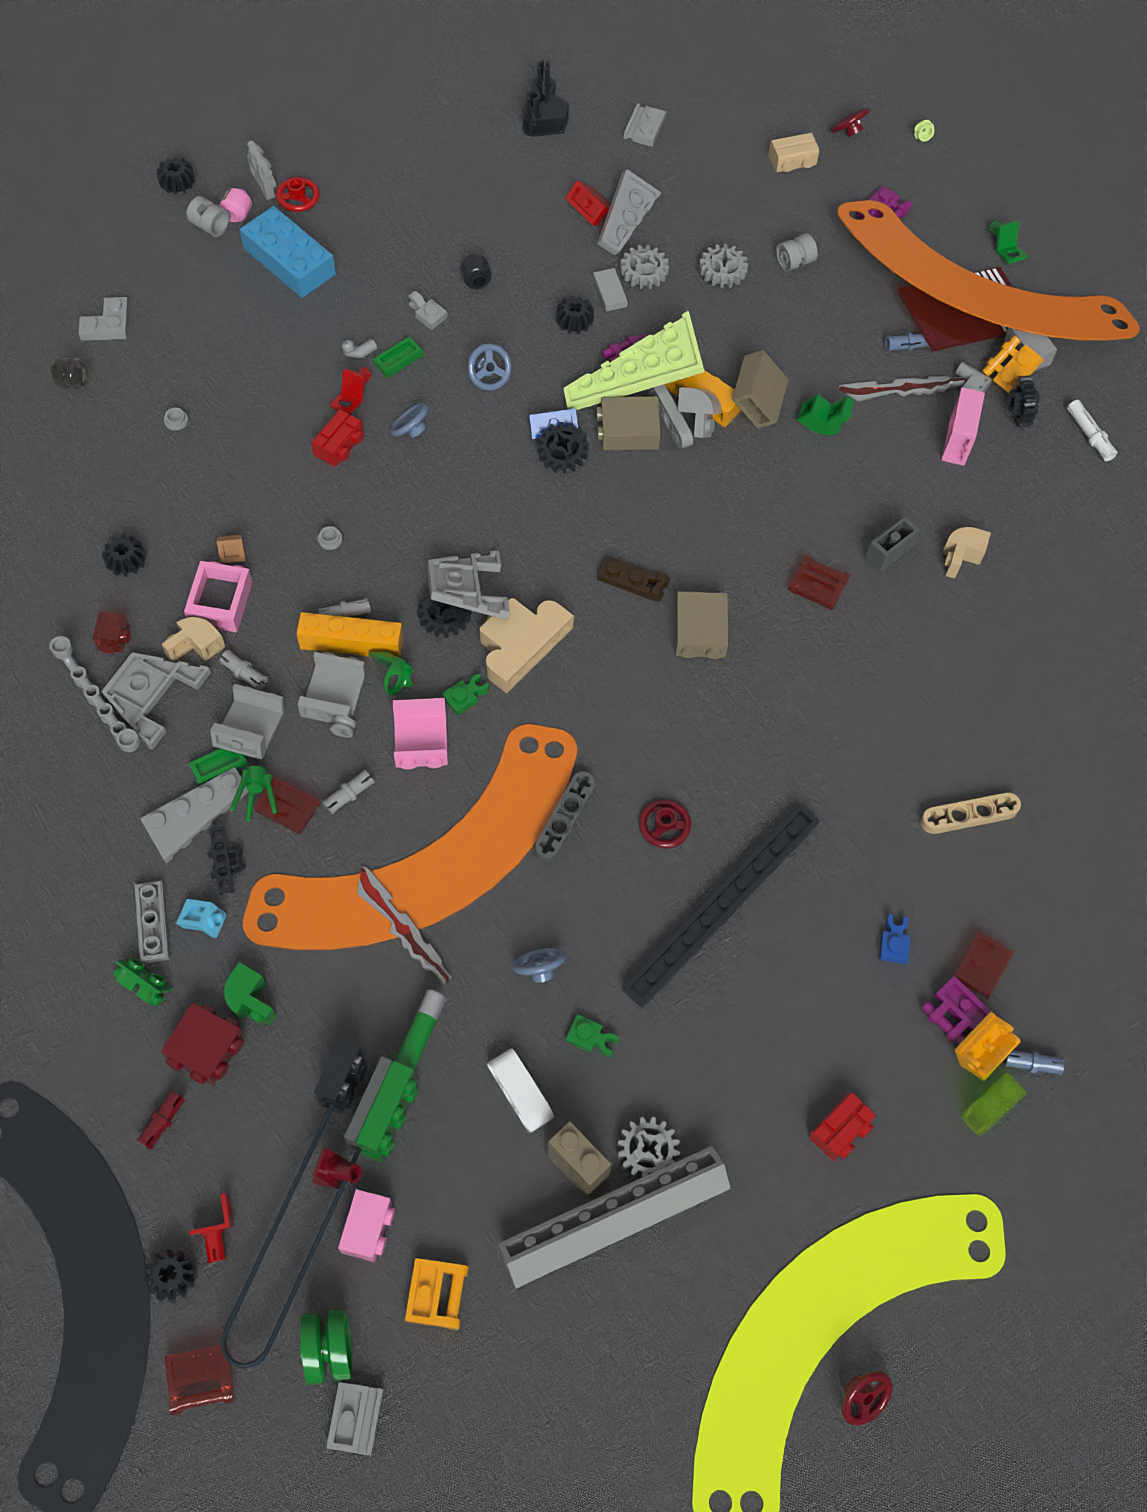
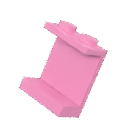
[393,698,448,769]

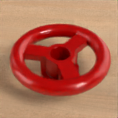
[276,177,320,212]

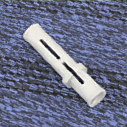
[1067,400,1118,461]

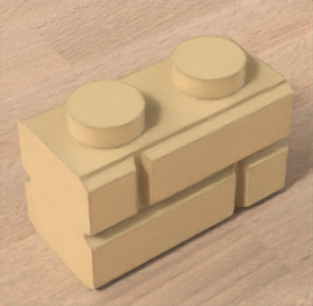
[768,133,819,173]

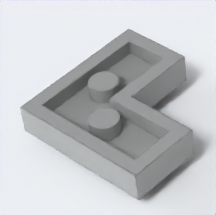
[79,297,129,341]

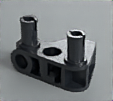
[522,60,569,137]

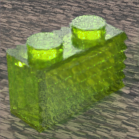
[960,1072,1026,1136]

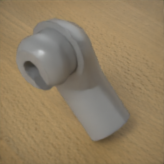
[341,339,377,358]

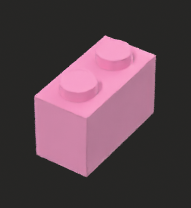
[338,1189,395,1262]

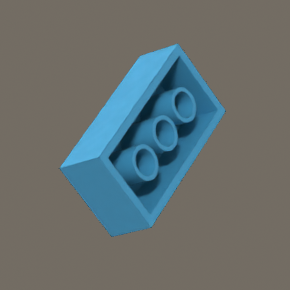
[239,206,336,298]

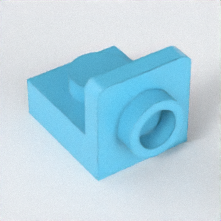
[176,899,226,938]

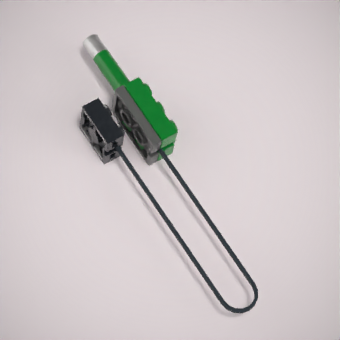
[220,990,446,1368]

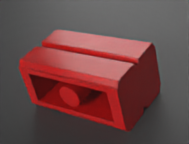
[311,409,364,467]
[808,1092,876,1161]

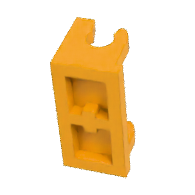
[954,1012,1020,1081]

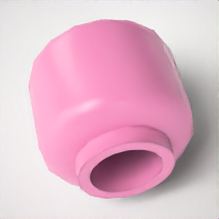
[220,188,252,223]

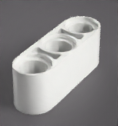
[487,1048,555,1133]

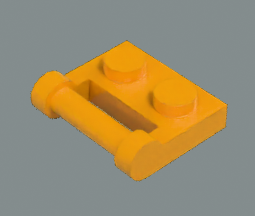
[405,1258,469,1330]

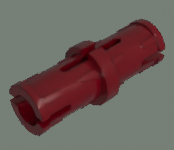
[136,1090,186,1150]

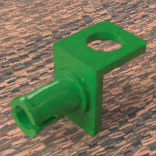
[989,220,1028,264]

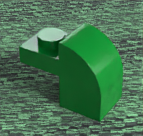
[797,394,854,435]
[224,962,276,1026]

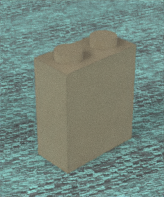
[732,350,788,428]
[596,397,660,450]
[676,591,728,659]
[547,1121,612,1199]

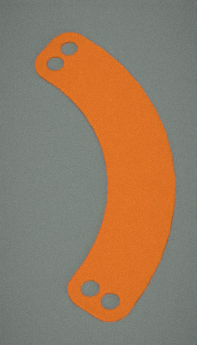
[837,200,1140,340]
[243,724,577,950]

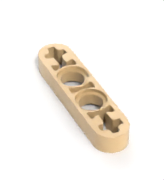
[920,793,1021,834]

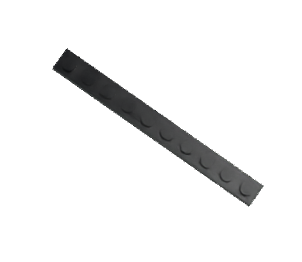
[622,804,820,1009]

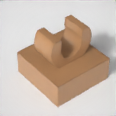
[217,535,246,564]

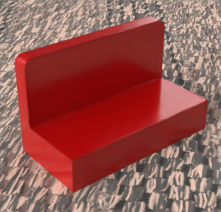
[565,180,611,226]

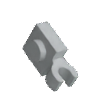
[408,291,447,330]

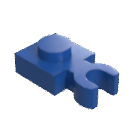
[879,914,910,964]

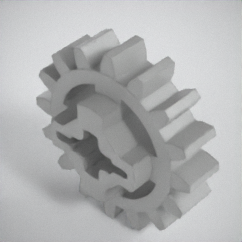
[699,244,748,288]
[620,245,669,289]
[617,1117,680,1178]

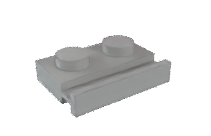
[623,103,666,147]
[326,1382,384,1456]

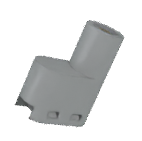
[955,362,992,392]

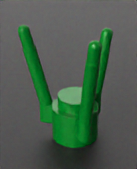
[230,766,277,822]

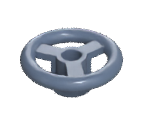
[467,343,512,391]
[390,403,429,438]
[512,948,566,982]

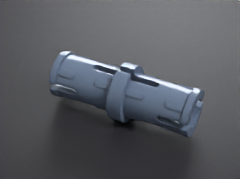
[884,332,933,351]
[1003,1050,1064,1076]

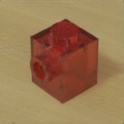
[92,612,131,654]

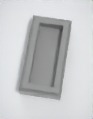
[593,268,628,311]

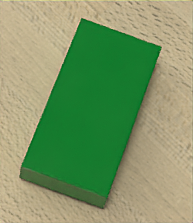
[373,336,424,378]
[188,748,249,786]

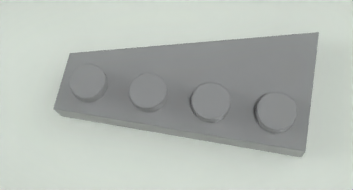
[597,169,661,255]
[140,767,248,864]

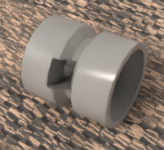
[187,196,230,237]
[776,233,818,272]

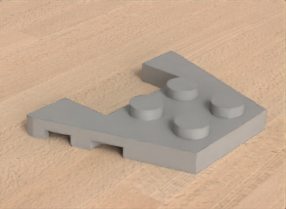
[427,550,510,620]
[101,652,211,750]

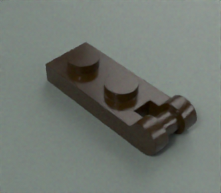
[597,556,670,602]

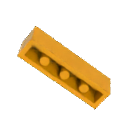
[665,370,741,427]
[297,612,404,658]

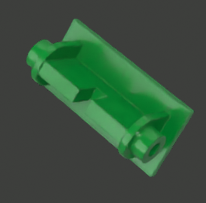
[113,958,173,1006]

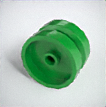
[300,1308,353,1386]

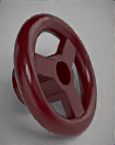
[830,107,870,138]
[639,799,691,848]
[842,1371,892,1426]

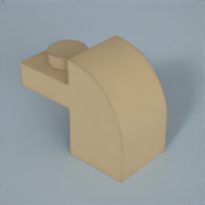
[942,527,991,579]
[162,617,225,662]

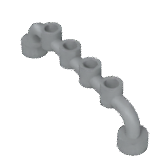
[50,636,140,752]

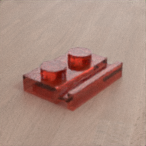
[254,777,321,835]
[952,931,1014,999]

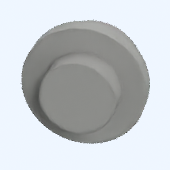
[164,408,188,431]
[318,526,343,550]

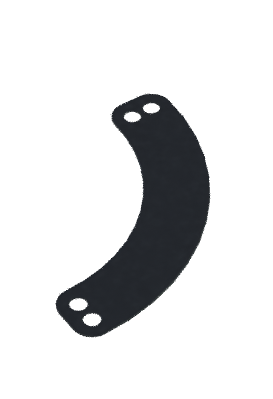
[0,1083,150,1512]

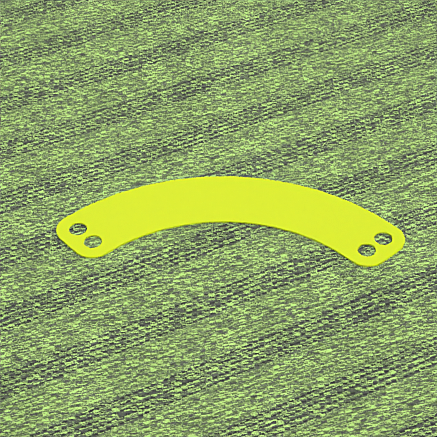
[692,1194,1006,1512]

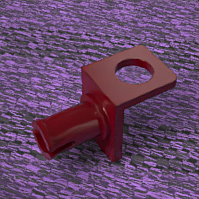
[312,1148,362,1189]

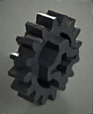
[1008,375,1040,428]
[537,422,589,474]
[417,593,472,638]

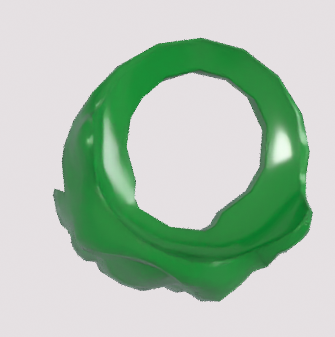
[368,651,413,696]

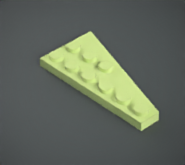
[563,310,705,410]

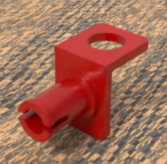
[330,367,372,415]
[189,1192,234,1263]

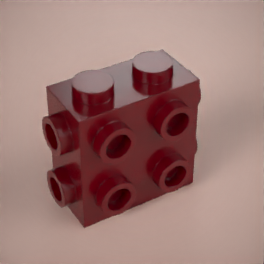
[160,1003,245,1085]

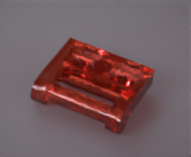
[788,555,851,610]
[164,1344,235,1415]

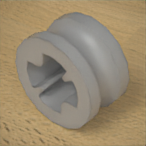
[330,715,356,738]

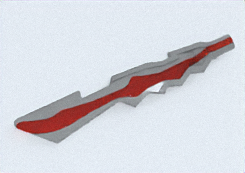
[839,376,965,402]
[357,866,452,984]

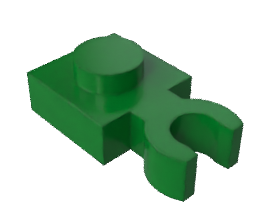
[442,674,489,716]
[566,1014,619,1057]

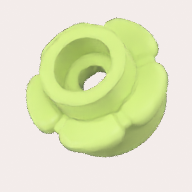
[914,120,934,141]

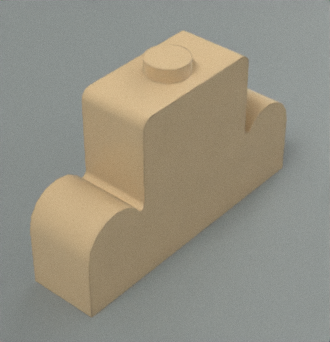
[480,598,574,694]

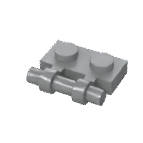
[247,140,276,200]

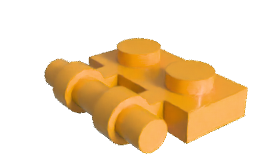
[982,336,1044,395]

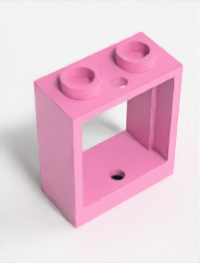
[941,388,985,466]
[184,561,252,632]

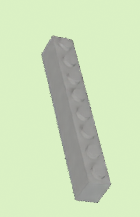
[498,1146,730,1288]

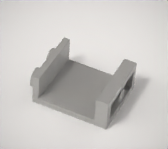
[298,652,366,723]
[210,684,285,760]

